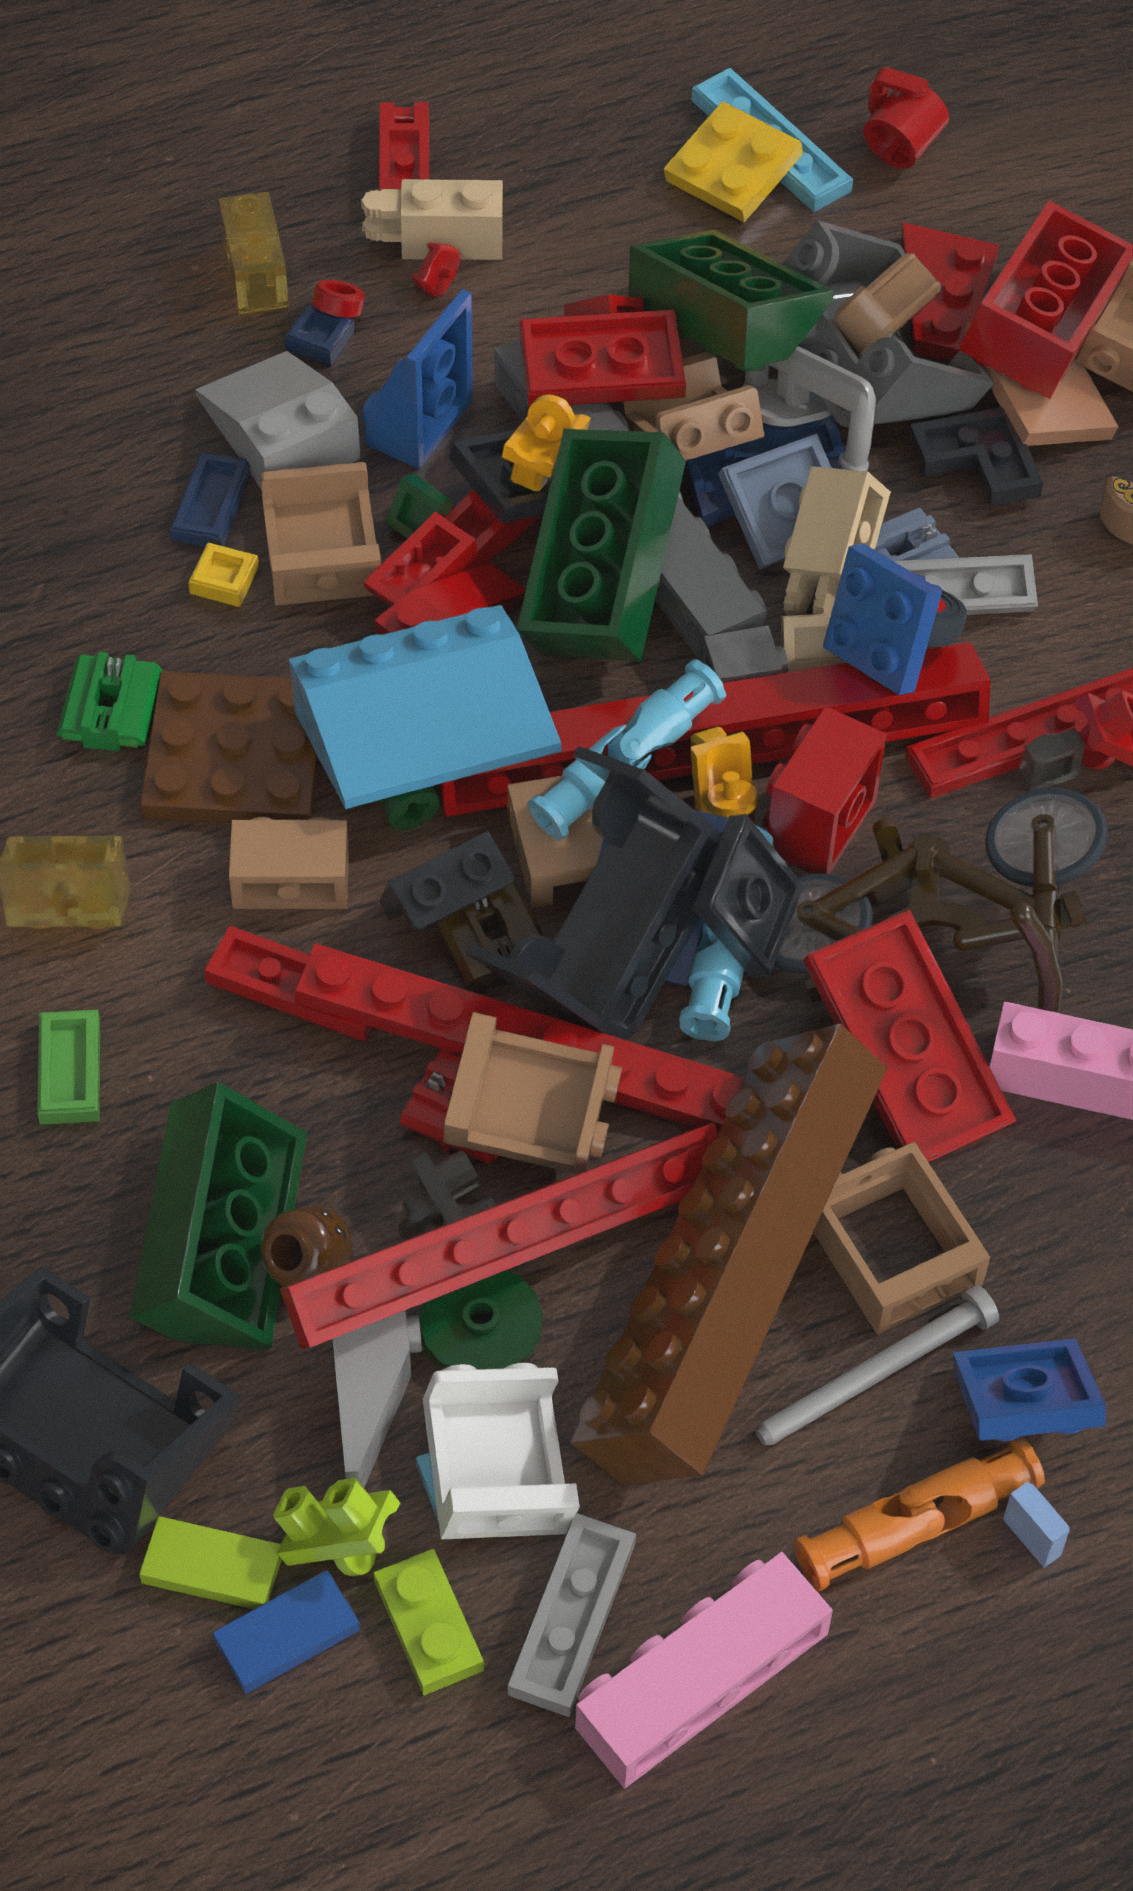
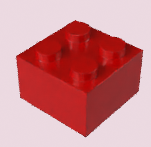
[762,706,887,874]

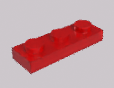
[204,926,372,1042]

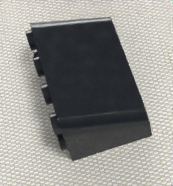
[0,1266,240,1555]

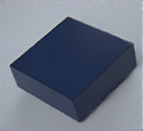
[285,303,354,366]

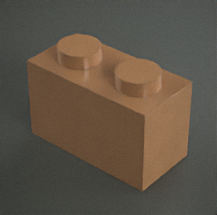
[229,817,349,909]

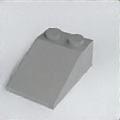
[195,351,361,489]

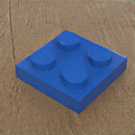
[953,1338,1106,1441]

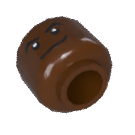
[260,1206,353,1287]

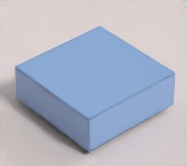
[1003,1482,1070,1568]

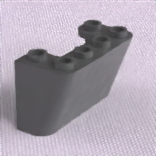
[782,220,994,428]

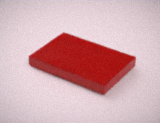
[519,310,686,408]

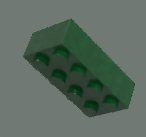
[517,429,686,662]

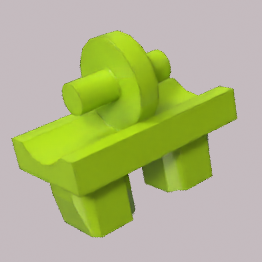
[273,1478,400,1576]

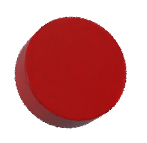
[312,280,365,318]

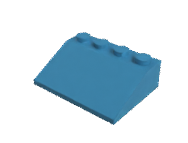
[288,605,562,809]

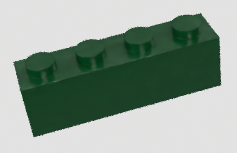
[628,230,834,372]
[129,1082,307,1350]

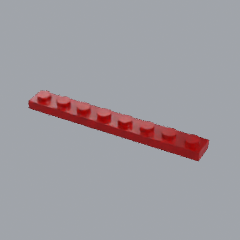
[295,943,745,1133]
[280,1123,718,1349]

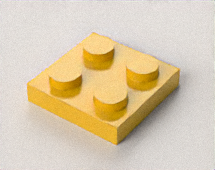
[664,101,803,223]

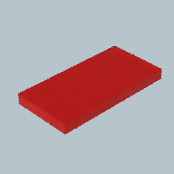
[803,910,1016,1163]

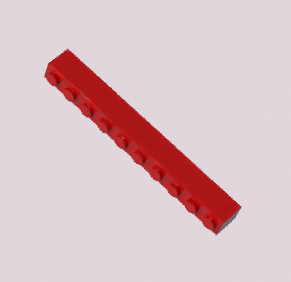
[436,642,991,817]

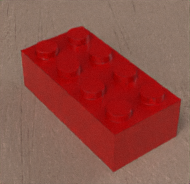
[958,200,1133,399]

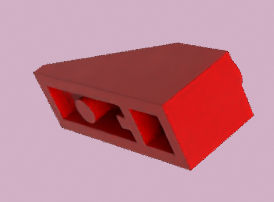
[375,562,526,635]

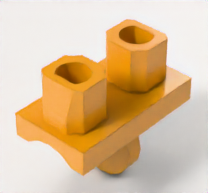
[502,394,591,491]
[690,727,758,824]

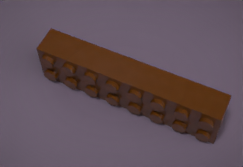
[570,1024,888,1485]

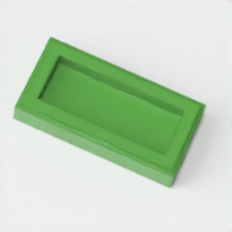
[37,1010,100,1125]

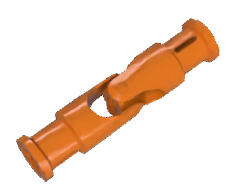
[793,1436,1045,1592]

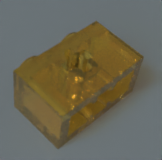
[219,191,289,314]
[0,836,131,929]

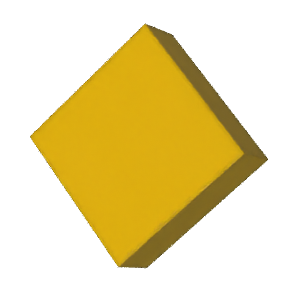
[188,543,259,607]

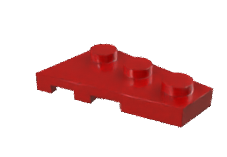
[901,222,1000,362]

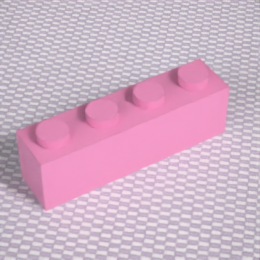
[990,1001,1133,1120]
[575,1552,833,1789]

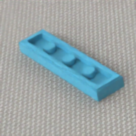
[691,68,853,213]

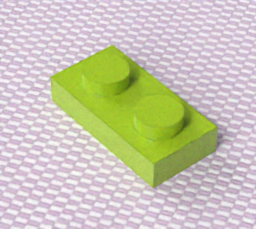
[374,1549,484,1696]

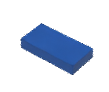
[213,1570,360,1695]

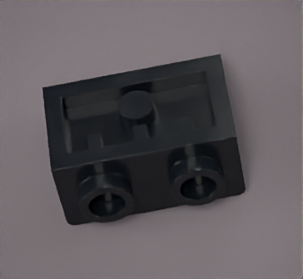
[379,831,515,932]

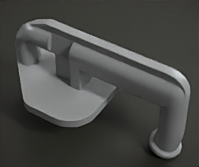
[743,346,876,471]

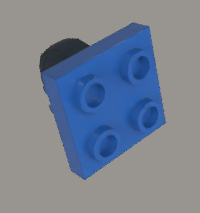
[823,544,967,695]

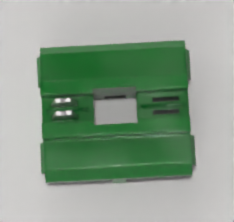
[56,652,162,752]

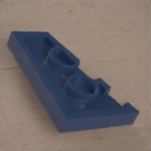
[684,415,845,527]

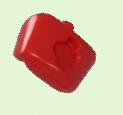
[411,242,461,298]

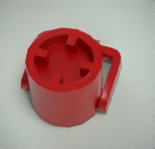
[863,67,949,169]

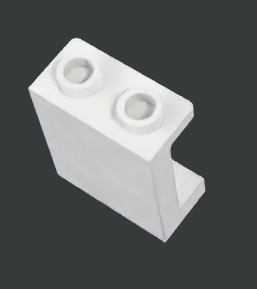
[423,1363,580,1539]

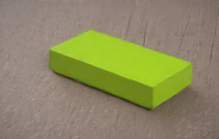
[139,1516,282,1610]

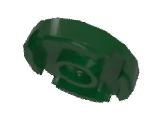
[419,1270,543,1370]

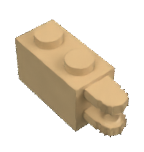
[361,179,503,260]
[783,466,891,616]

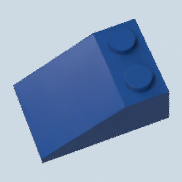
[361,289,473,469]

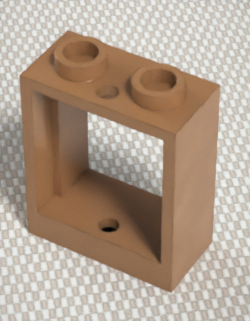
[813,1142,990,1335]

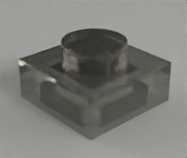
[1018,728,1085,792]

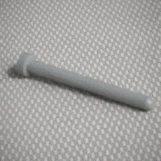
[756,1285,999,1445]

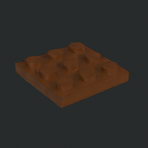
[140,671,319,823]

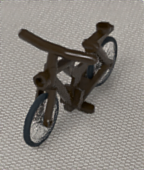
[774,788,1108,1013]

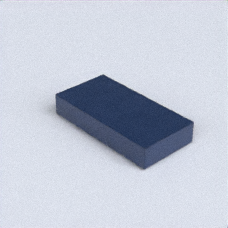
[170,452,251,547]

